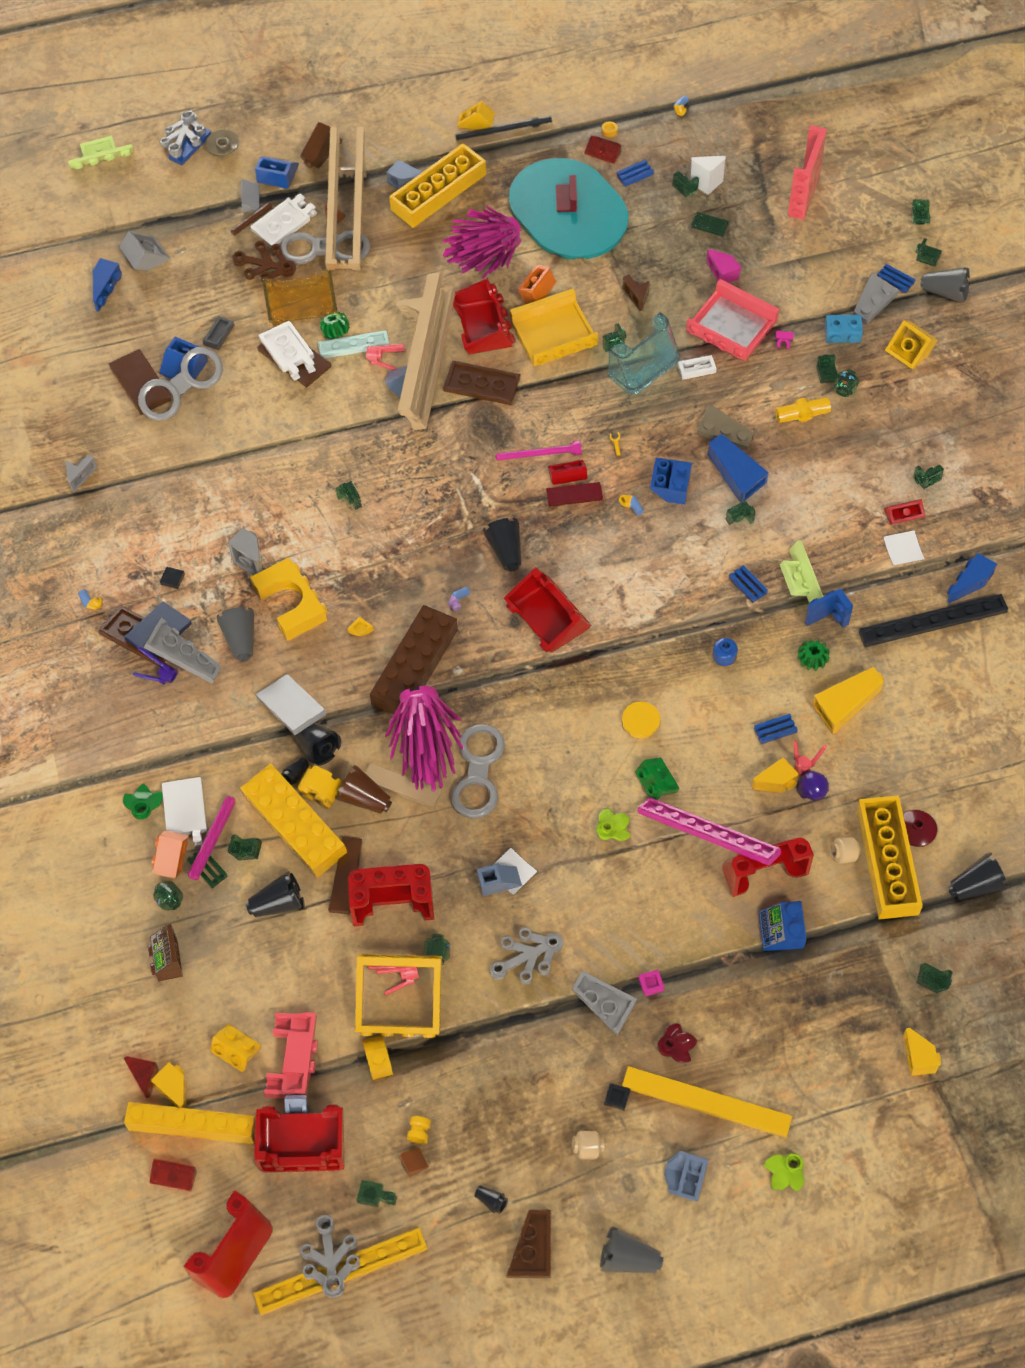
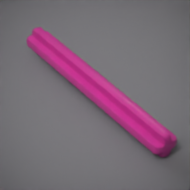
[188,796,236,880]

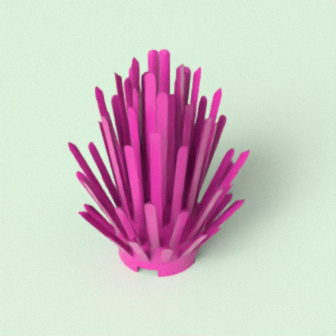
[443,206,522,279]
[385,686,464,792]

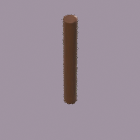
[231,202,272,236]

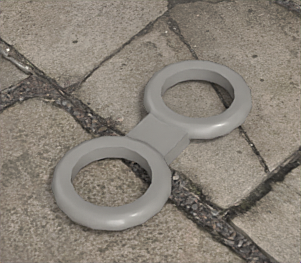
[280,231,371,265]
[138,347,223,421]
[451,724,505,819]

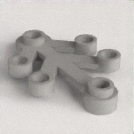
[160,110,206,158]
[490,927,563,985]
[300,1215,360,1298]

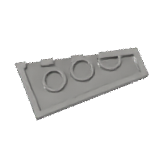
[144,617,222,684]

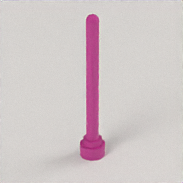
[495,440,582,460]

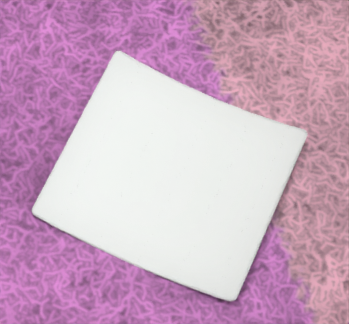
[884,531,924,565]
[493,848,537,895]

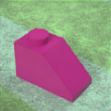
[706,249,741,283]

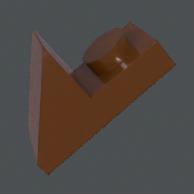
[623,274,650,311]

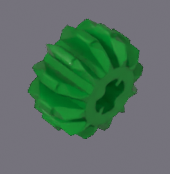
[320,312,350,339]
[797,638,830,671]

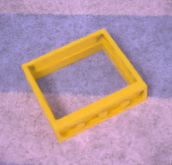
[355,954,442,1038]

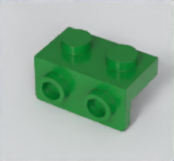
[635,757,680,800]

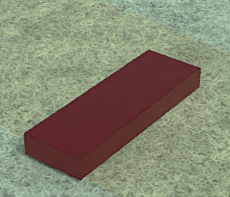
[546,482,603,507]

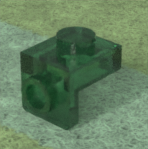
[911,199,931,225]
[228,834,262,861]
[916,963,953,993]

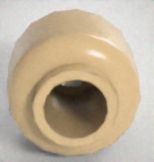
[830,837,861,864]
[572,1131,604,1160]

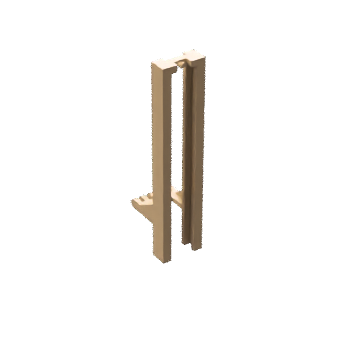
[325,127,367,270]
[396,272,455,430]

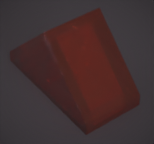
[124,1056,159,1099]

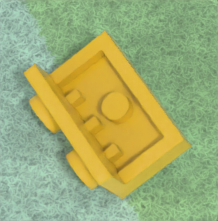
[210,1024,262,1072]

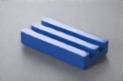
[617,160,654,187]
[877,264,915,294]
[729,565,768,603]
[754,714,798,745]

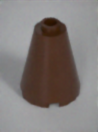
[335,765,392,814]

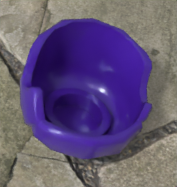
[797,771,829,801]

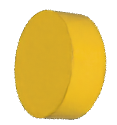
[601,121,618,138]

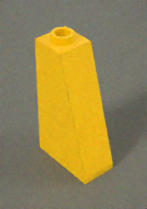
[812,667,884,734]

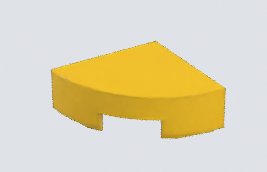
[347,616,374,636]

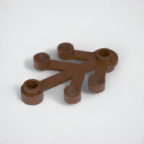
[232,240,296,283]

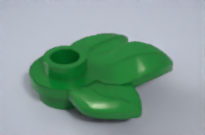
[123,784,163,820]

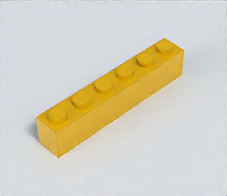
[124,1102,256,1144]

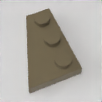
[697,403,754,451]

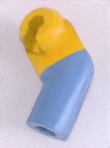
[674,95,689,116]
[619,495,644,515]
[78,590,102,610]

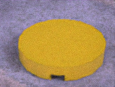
[622,701,661,739]

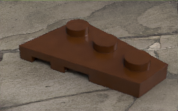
[506,1210,551,1278]

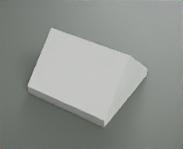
[690,156,725,195]

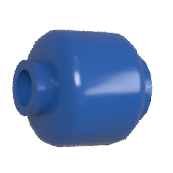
[712,638,738,666]

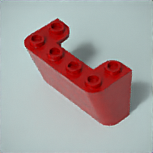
[453,278,516,355]
[722,838,814,897]

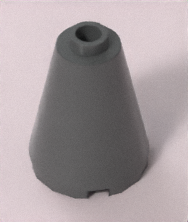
[920,267,970,303]
[217,607,255,662]
[600,1226,663,1274]

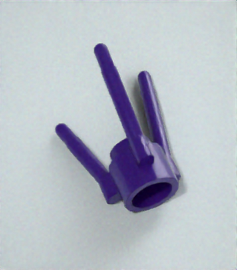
[133,646,178,685]

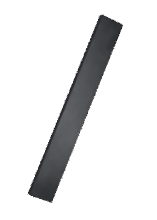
[859,594,1008,648]

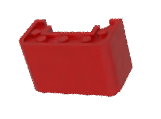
[348,864,435,926]

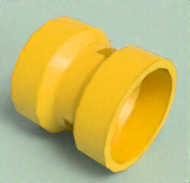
[406,1116,431,1144]

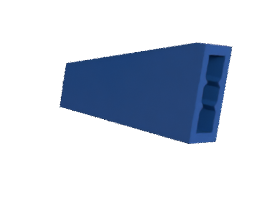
[708,434,769,503]

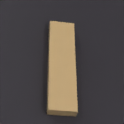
[366,763,442,809]

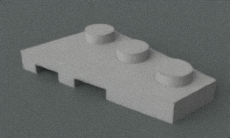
[853,273,899,325]
[572,971,637,1037]

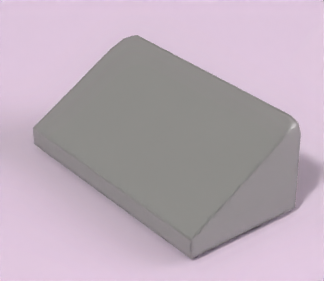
[241,179,260,212]

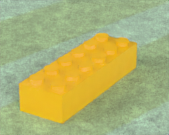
[389,143,486,228]
[240,763,347,878]
[856,795,923,919]

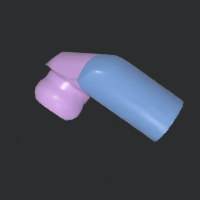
[448,587,470,612]

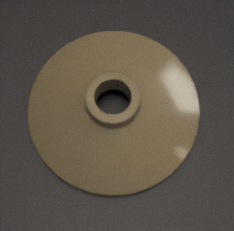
[206,130,239,156]

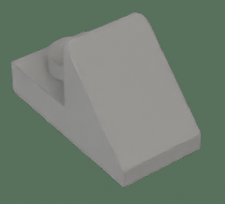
[66,454,97,492]

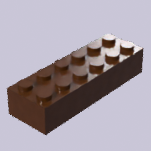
[370,605,458,714]

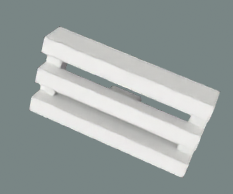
[678,355,716,380]

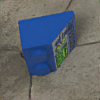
[759,901,806,951]

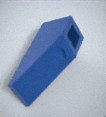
[93,258,122,312]
[947,553,997,603]

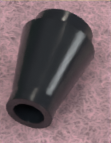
[281,757,309,785]
[474,1185,508,1214]

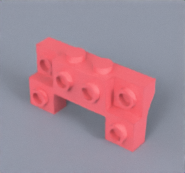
[264,1012,318,1099]

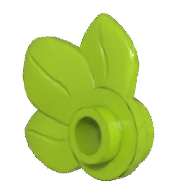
[596,808,631,841]
[764,1153,805,1192]

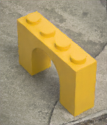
[250,557,328,641]

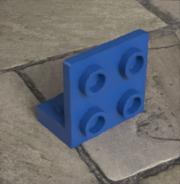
[805,588,853,628]

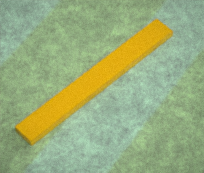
[622,1066,792,1138]
[253,1227,427,1315]

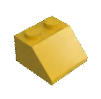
[885,320,938,369]

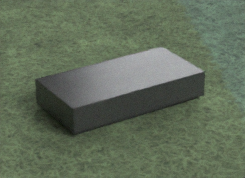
[203,316,235,350]

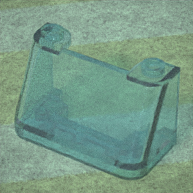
[608,312,680,394]

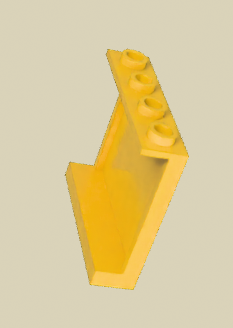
[510,289,598,366]

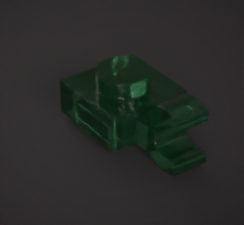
[356,1180,397,1207]

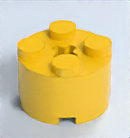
[298,766,343,809]

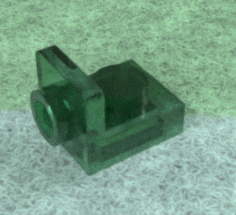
[672,171,699,197]
[915,238,942,267]
[603,323,627,352]
[816,354,838,384]
[913,464,944,489]
[335,481,362,510]
[725,501,756,525]

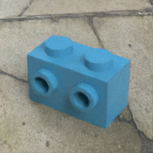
[824,315,863,343]

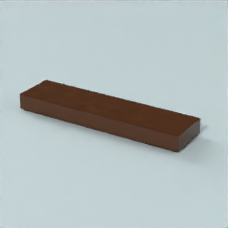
[329,837,363,915]

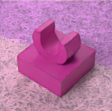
[775,331,794,349]
[638,970,665,997]

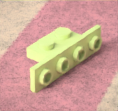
[68,136,134,170]
[780,540,824,603]

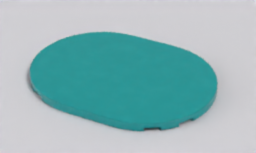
[509,158,628,260]

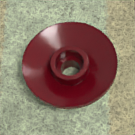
[903,810,938,847]

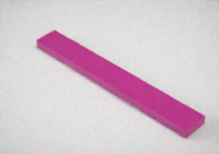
[638,797,781,865]

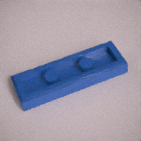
[168,127,212,166]

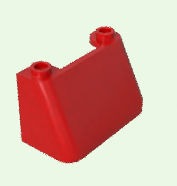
[504,567,592,653]
[254,1104,345,1173]
[183,1190,273,1298]

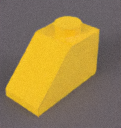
[456,101,495,130]
[752,757,799,793]
[903,1028,941,1076]
[362,1035,393,1080]
[151,1062,187,1108]

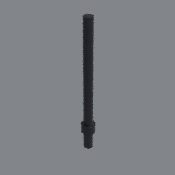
[455,116,552,140]

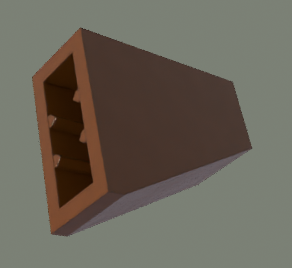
[300,122,343,169]

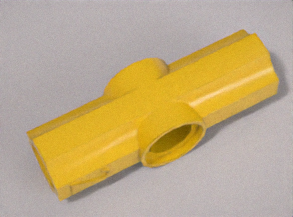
[775,397,831,423]

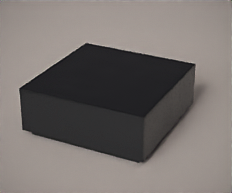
[160,567,185,589]
[604,1083,630,1111]

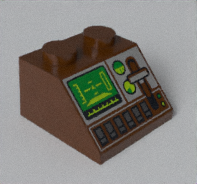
[148,924,183,981]

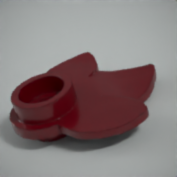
[657,1024,697,1063]

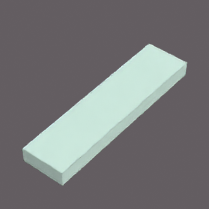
[318,330,389,359]

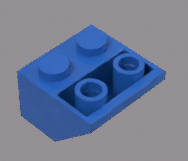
[255,156,299,189]
[159,337,208,380]
[650,457,692,505]

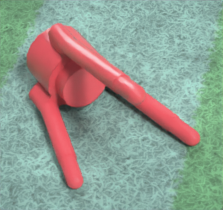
[366,344,406,370]
[793,740,827,776]
[368,965,419,995]

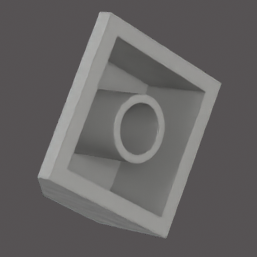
[119,231,170,271]
[228,528,263,576]

